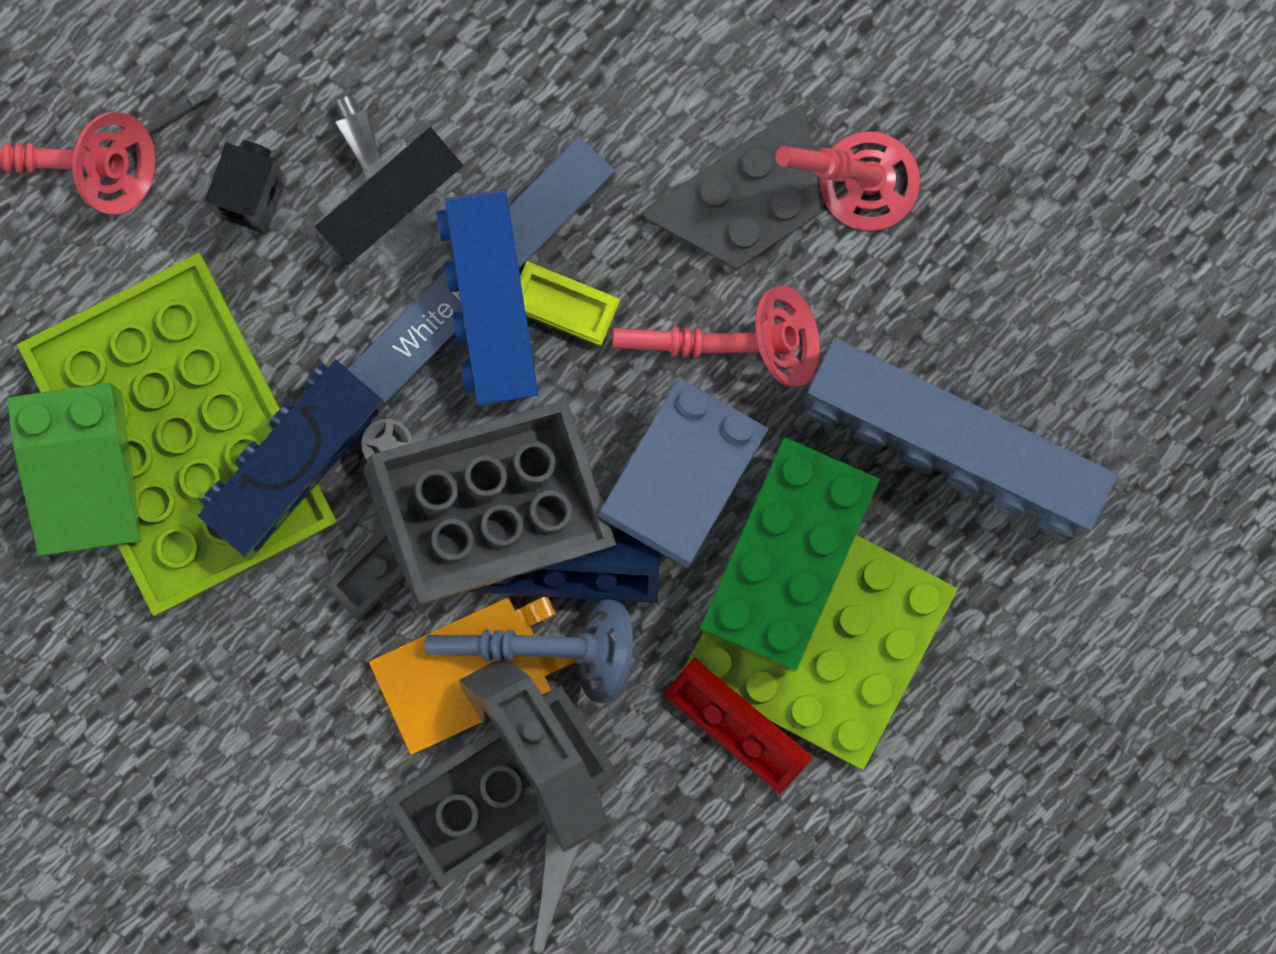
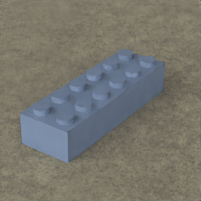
[801,337,1118,541]

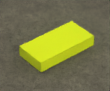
[520,261,620,347]

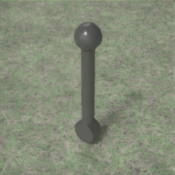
[126,91,209,153]

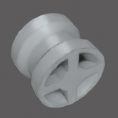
[361,419,415,461]

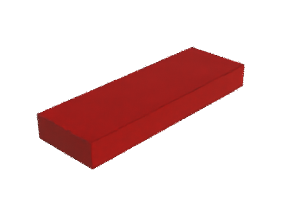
[663,657,813,794]

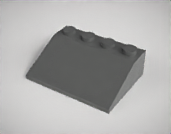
[363,400,616,606]

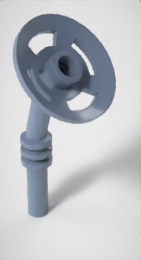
[425,599,633,703]

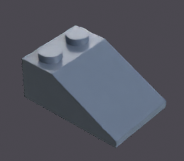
[597,377,769,568]

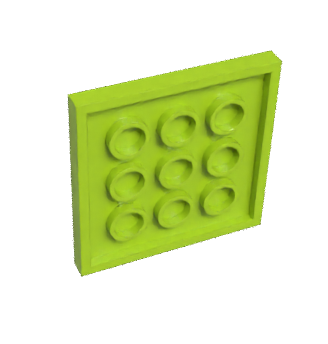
[683,535,958,770]

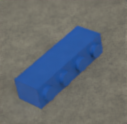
[436,188,539,405]

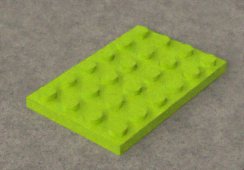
[17,252,339,617]

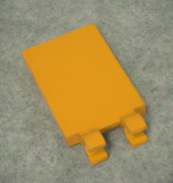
[369,597,576,755]

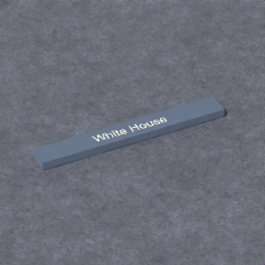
[348,137,615,405]

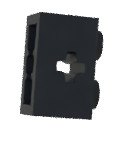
[205,140,287,235]

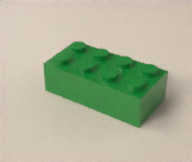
[699,437,880,672]

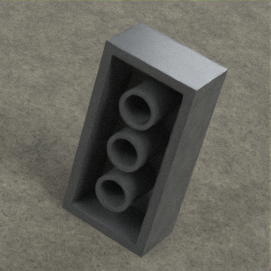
[385,686,618,888]

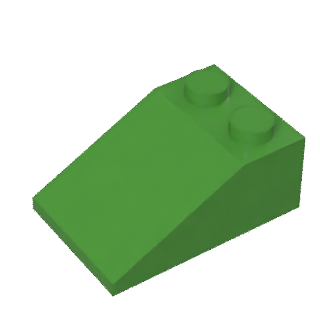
[7,382,142,557]

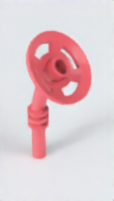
[0,112,155,214]
[775,132,920,231]
[612,286,820,387]

